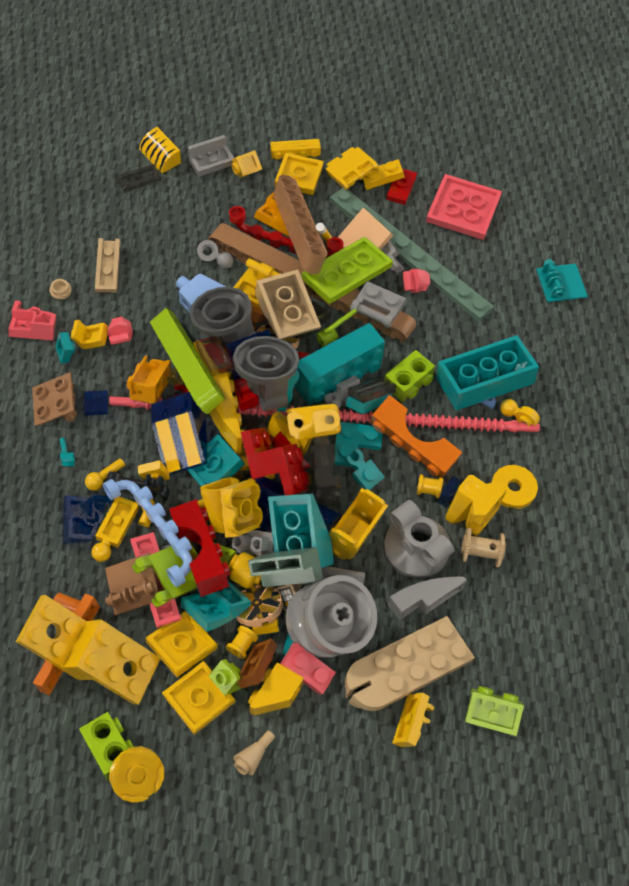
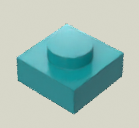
[55,332,75,364]

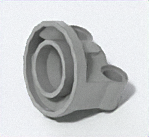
[384,500,454,578]

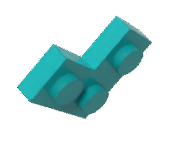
[333,422,383,466]

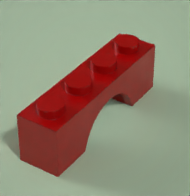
[169,499,231,597]

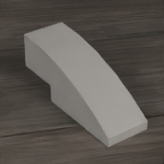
[388,577,467,620]

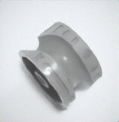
[286,575,377,659]

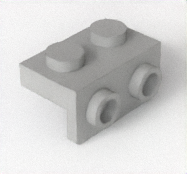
[188,135,234,177]

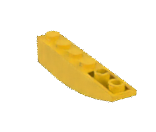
[194,340,244,454]

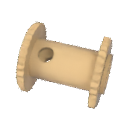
[461,528,506,567]

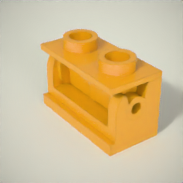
[127,355,171,404]

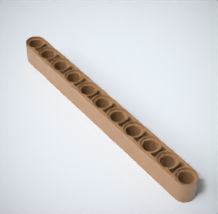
[208,223,416,343]

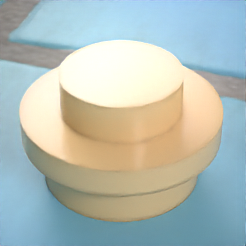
[49,279,72,300]

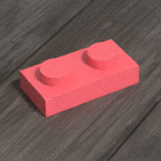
[280,643,336,695]

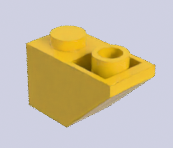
[248,663,304,715]

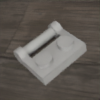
[350,281,406,328]

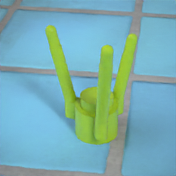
[315,309,357,348]

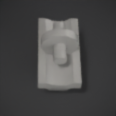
[232,530,274,556]

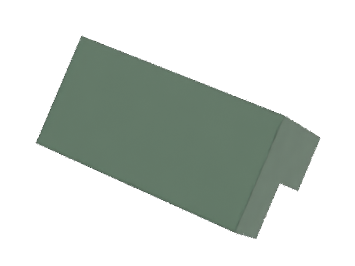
[248,547,323,587]

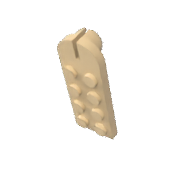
[345,616,475,711]

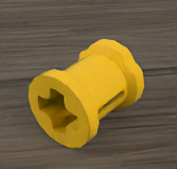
[417,474,443,498]
[226,626,258,660]

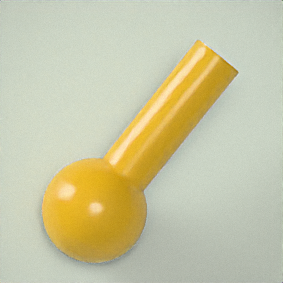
[85,458,125,491]

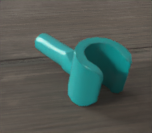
[59,438,75,466]

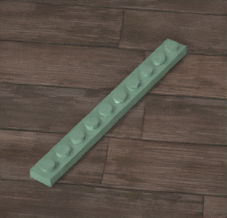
[329,188,494,322]

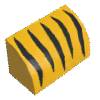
[139,127,181,173]

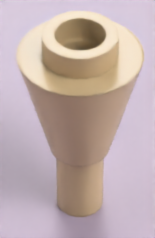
[233,731,275,775]

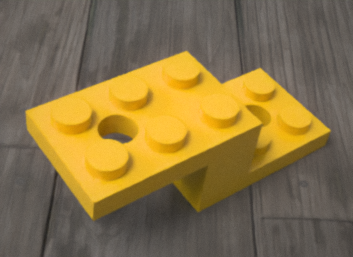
[16,595,160,705]

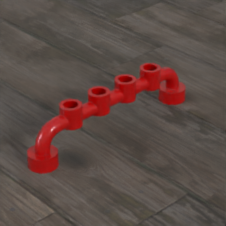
[229,206,344,258]

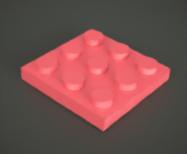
[426,174,502,240]

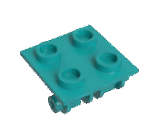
[536,259,588,303]

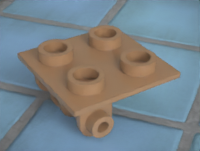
[32,372,77,426]
[105,553,159,615]

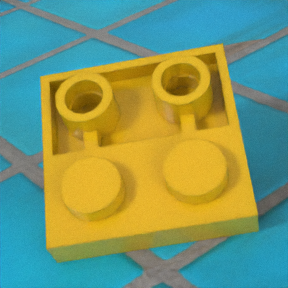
[233,258,281,309]

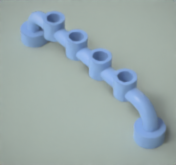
[102,479,193,587]

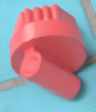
[403,269,431,293]
[108,317,133,345]

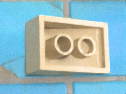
[255,269,321,340]

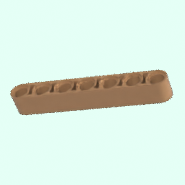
[273,175,327,274]

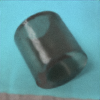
[341,321,355,338]

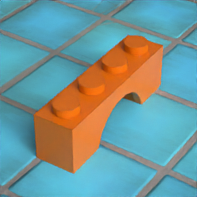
[371,395,462,478]

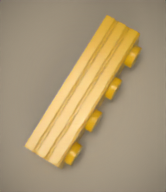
[270,139,321,160]

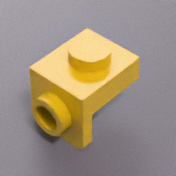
[231,150,262,178]
[71,320,108,349]

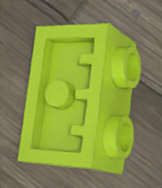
[465,686,524,736]

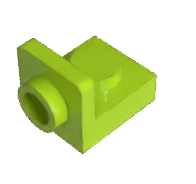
[209,659,241,696]

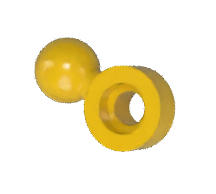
[500,399,540,427]

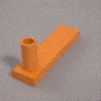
[33,593,100,696]

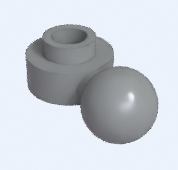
[197,240,234,268]

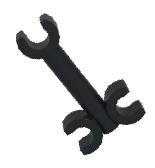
[106,471,170,501]

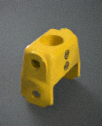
[286,404,341,439]
[329,488,388,560]

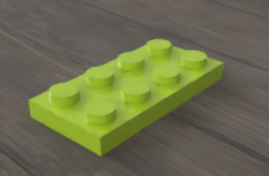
[301,236,393,304]

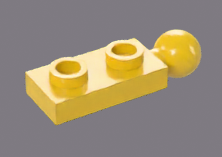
[91,496,140,562]

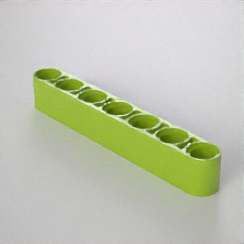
[150,307,226,414]

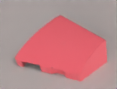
[8,301,56,341]

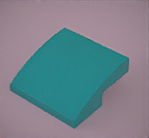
[181,581,251,632]

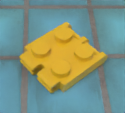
[325,147,379,190]

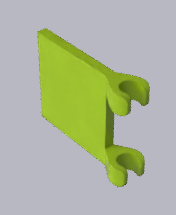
[132,539,198,608]

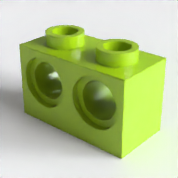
[383,350,435,403]
[79,712,134,780]

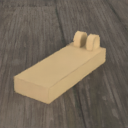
[95,238,121,292]

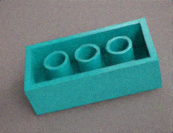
[294,323,385,405]
[436,335,539,411]

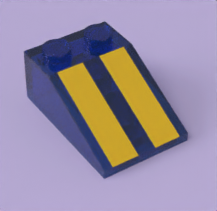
[151,392,208,475]

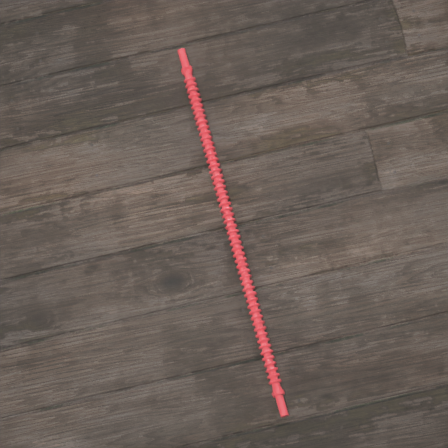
[109,396,540,433]

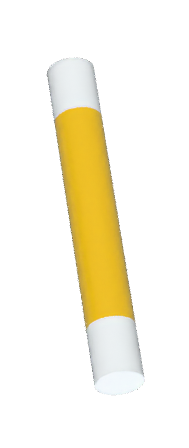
[316,223,332,243]

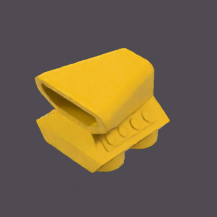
[445,475,507,537]
[200,477,263,538]

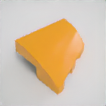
[254,192,289,237]

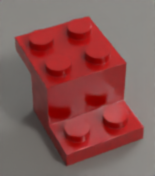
[241,428,309,495]

